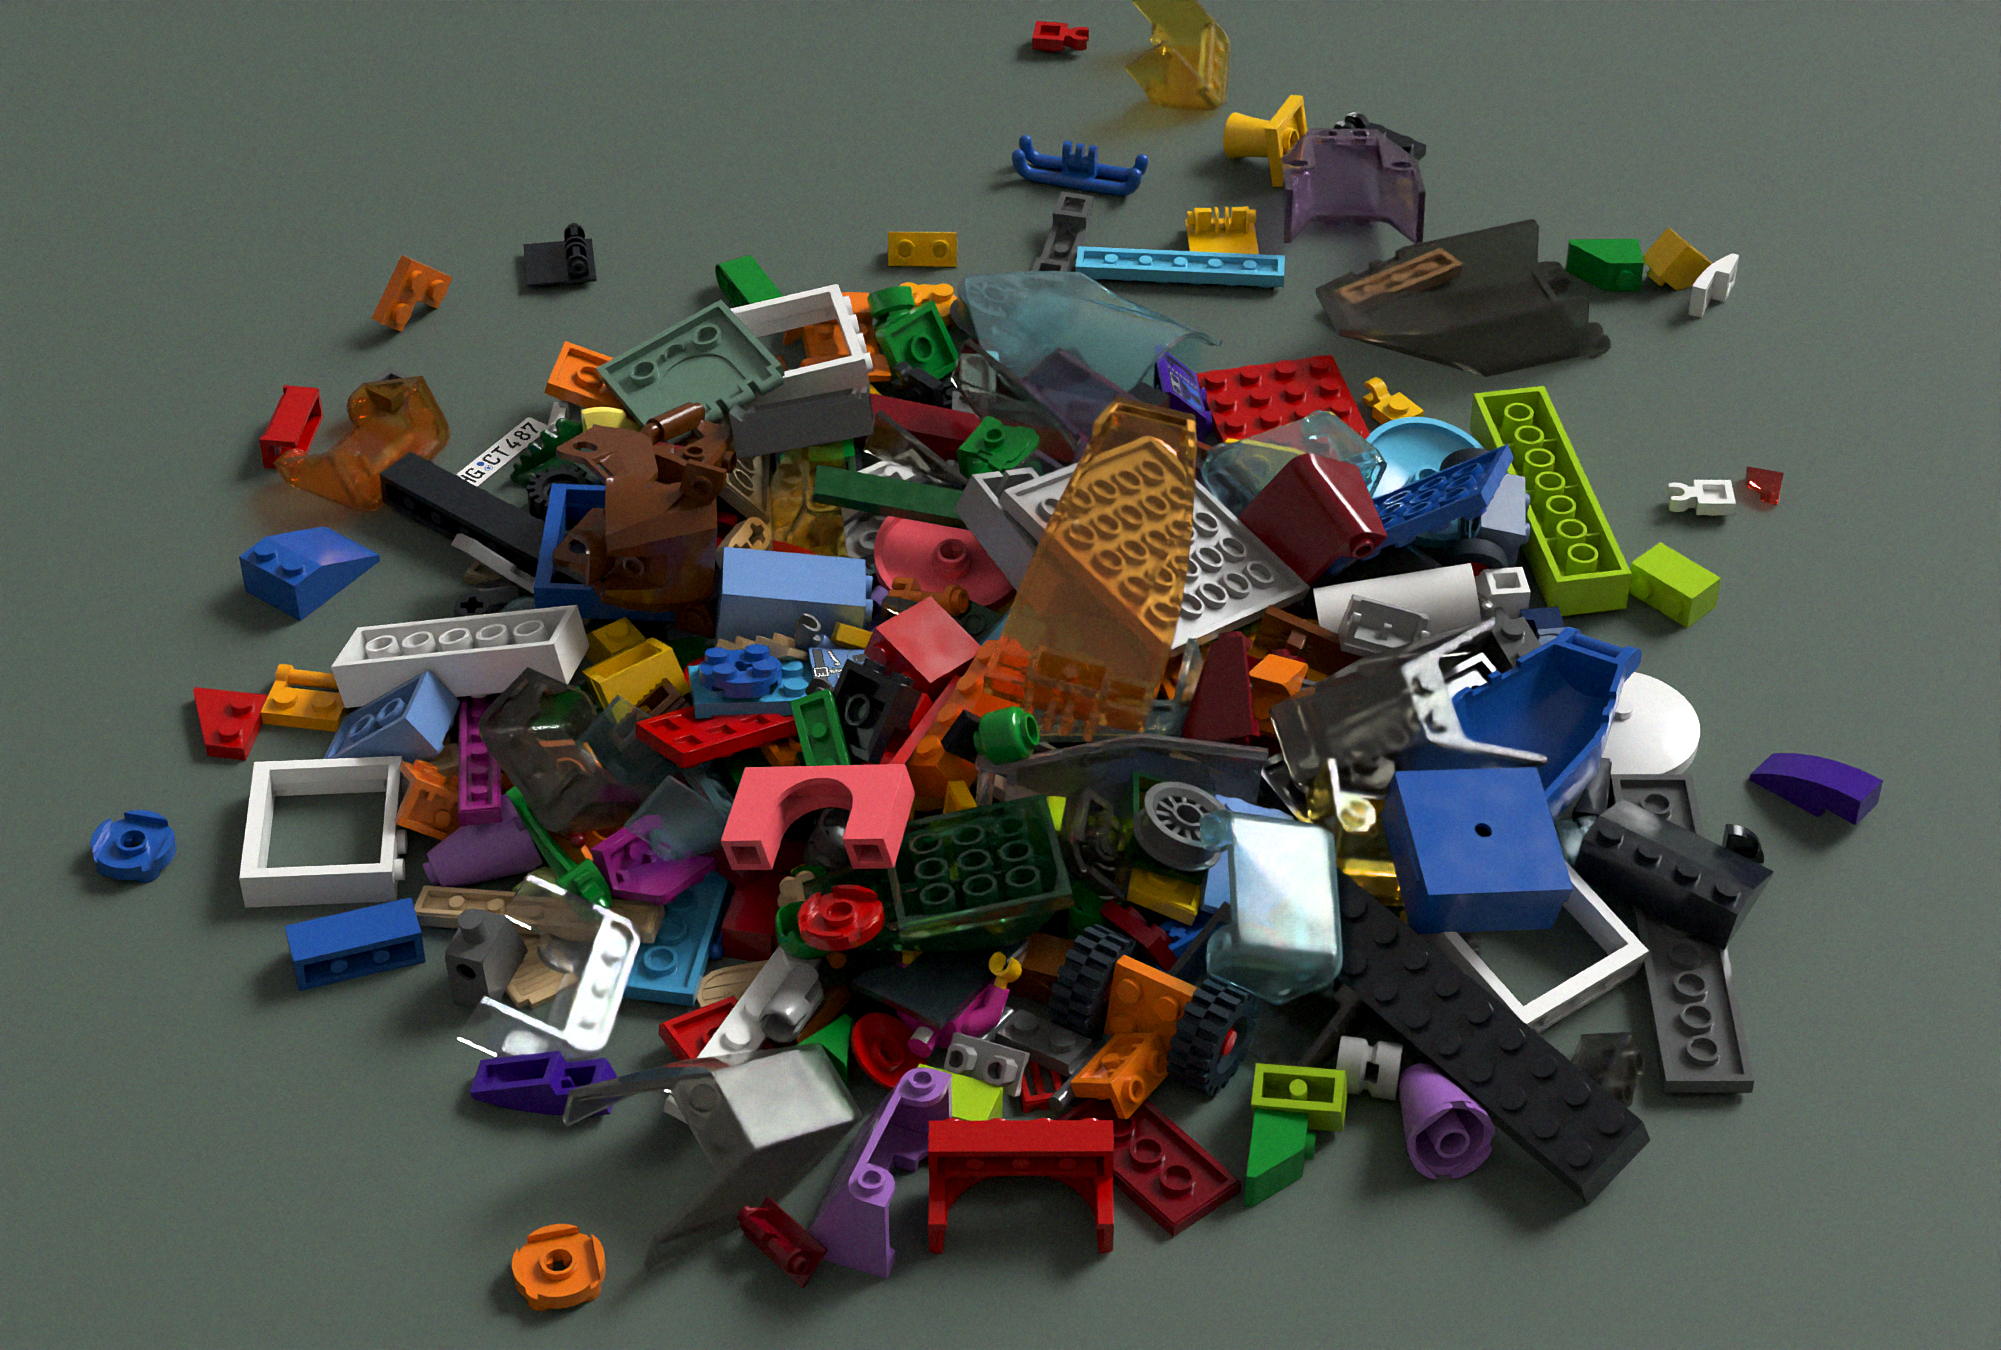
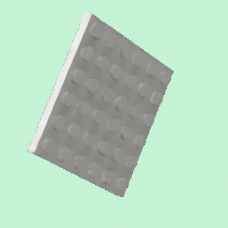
[998,436,1311,662]

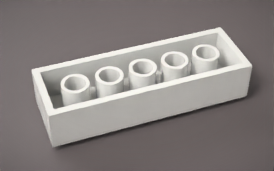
[331,605,589,708]

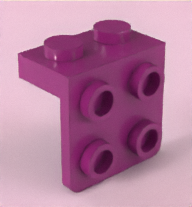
[590,812,716,906]

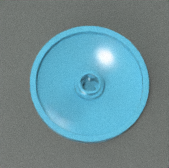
[1354,417,1485,549]

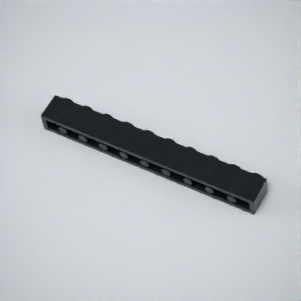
[379,451,696,643]

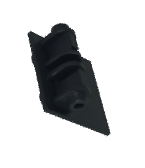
[523,223,597,287]

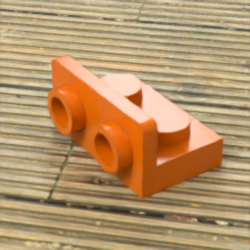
[1070,1033,1169,1119]

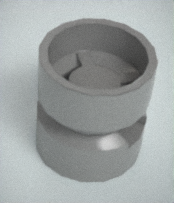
[1336,1036,1403,1101]

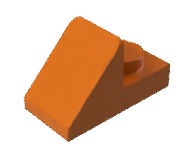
[1249,654,1309,740]

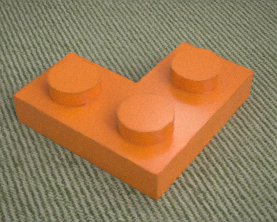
[371,255,453,332]

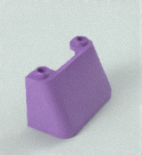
[808,1067,952,1279]

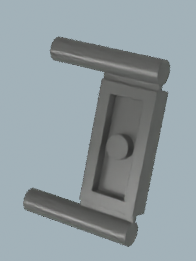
[976,1006,1102,1112]

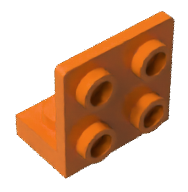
[394,759,461,840]

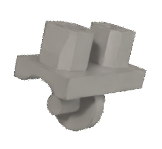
[944,1033,1030,1097]

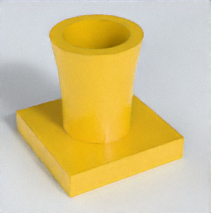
[1223,95,1311,188]

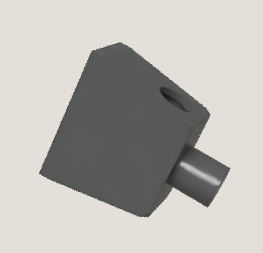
[445,908,528,1013]

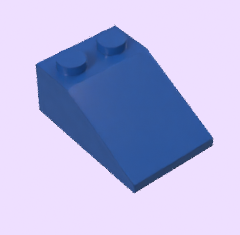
[239,526,380,621]

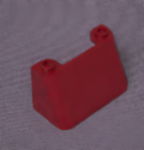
[1237,453,1388,619]
[1180,631,1307,765]

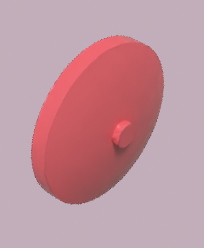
[874,516,1018,611]

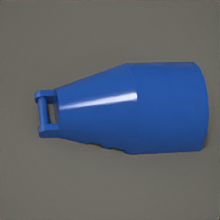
[1393,626,1642,823]

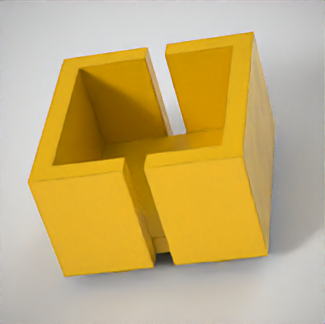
[581,637,690,723]

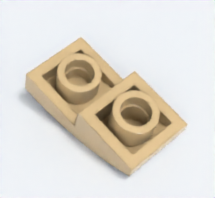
[716,632,808,662]

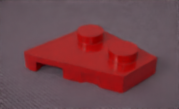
[193,687,268,760]

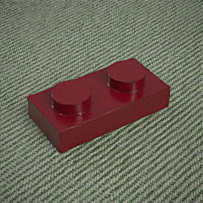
[1099,899,1179,972]

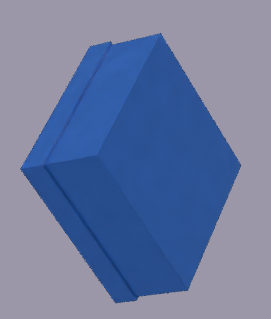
[1380,767,1574,934]

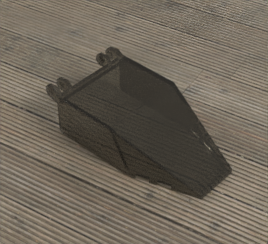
[1316,219,1612,377]

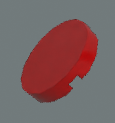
[797,885,885,951]

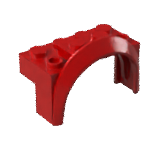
[928,1118,1114,1254]

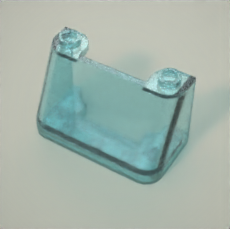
[1200,410,1387,518]
[1199,809,1343,1006]

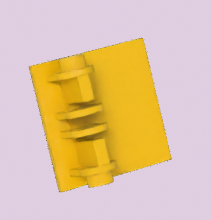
[1185,206,1259,254]

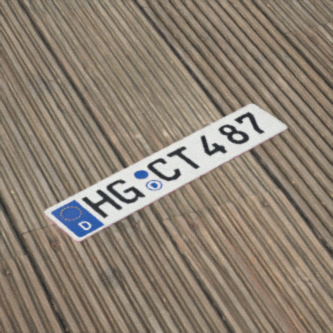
[456,417,547,487]

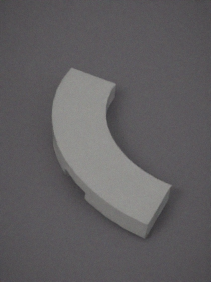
[451,533,591,625]

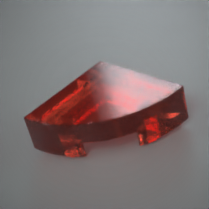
[1745,466,1784,505]

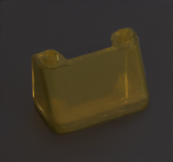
[771,440,849,558]

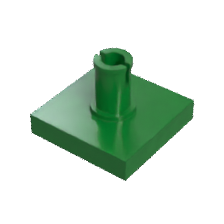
[875,300,962,395]

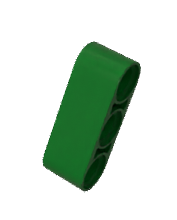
[715,255,783,307]

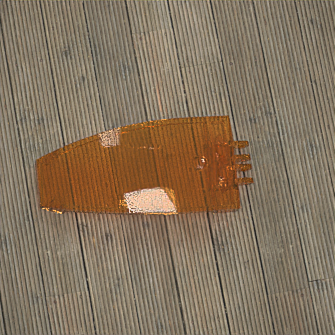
[983,396,1197,742]

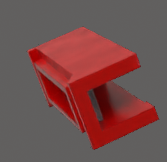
[259,385,323,471]

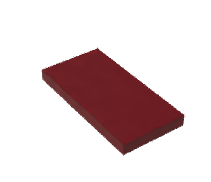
[1056,1098,1241,1237]

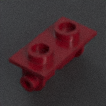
[737,1196,828,1288]

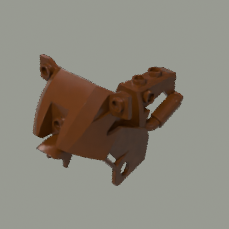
[552,402,737,639]

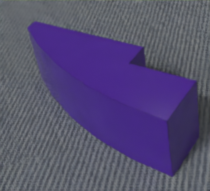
[1749,753,1883,825]
[470,1051,620,1116]

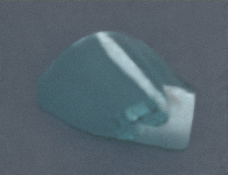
[963,271,1223,436]

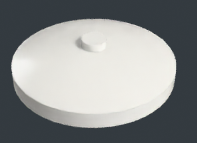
[1602,672,1700,774]

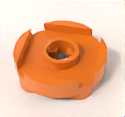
[512,1224,606,1311]

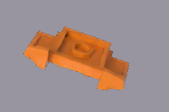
[782,292,891,382]

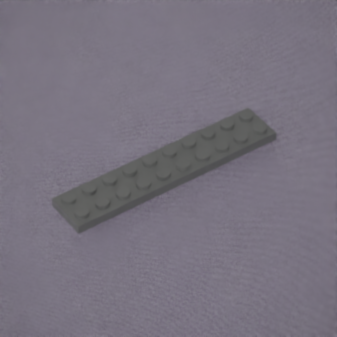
[1609,774,1755,1093]

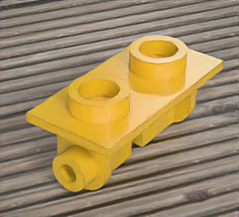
[888,232,957,267]

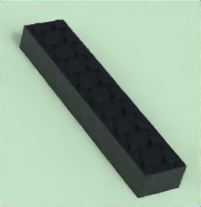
[1265,856,1650,1205]

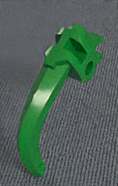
[506,786,612,920]

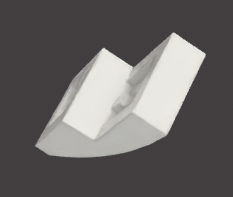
[1688,253,1739,318]

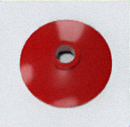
[851,1012,927,1090]

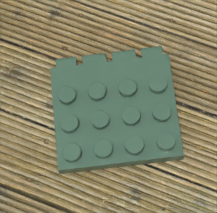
[596,299,785,445]

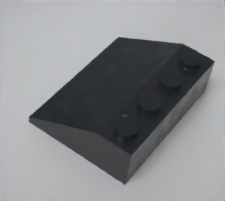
[1573,799,1774,950]

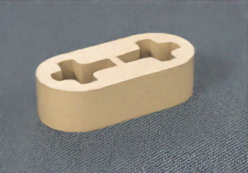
[715,517,770,570]

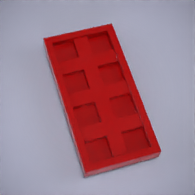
[635,706,799,768]

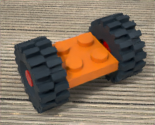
[1048,924,1259,1096]

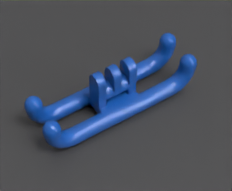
[1012,135,1148,196]

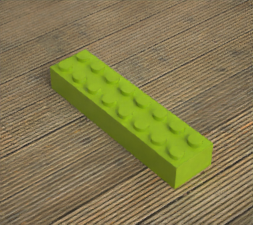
[1470,386,1632,616]

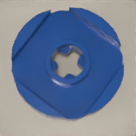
[700,644,782,698]
[90,810,177,883]

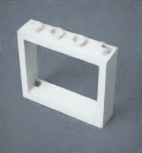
[730,284,873,411]
[239,756,410,908]
[1419,861,1649,1033]

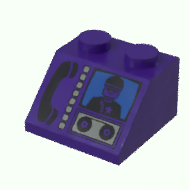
[1153,347,1212,444]

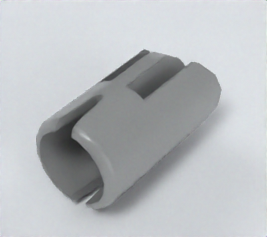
[759,963,824,1043]

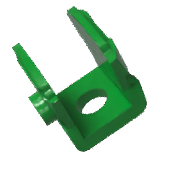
[957,416,1044,487]

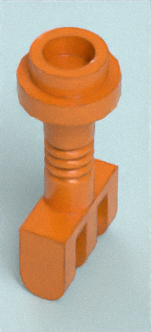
[881,577,969,618]

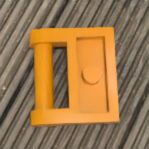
[261,664,350,732]

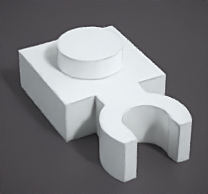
[1666,480,1736,516]

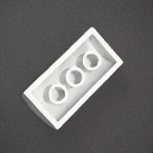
[1313,563,1483,646]

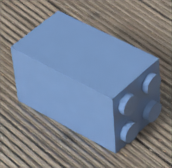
[715,547,873,662]

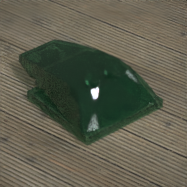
[802,793,1075,952]

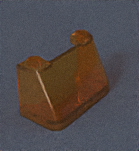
[273,376,450,512]

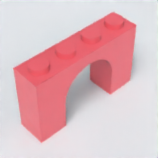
[721,764,915,870]

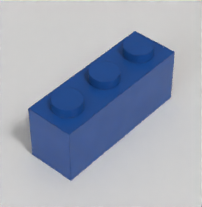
[285,897,426,991]

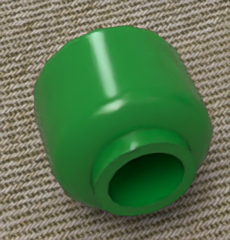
[973,706,1040,766]

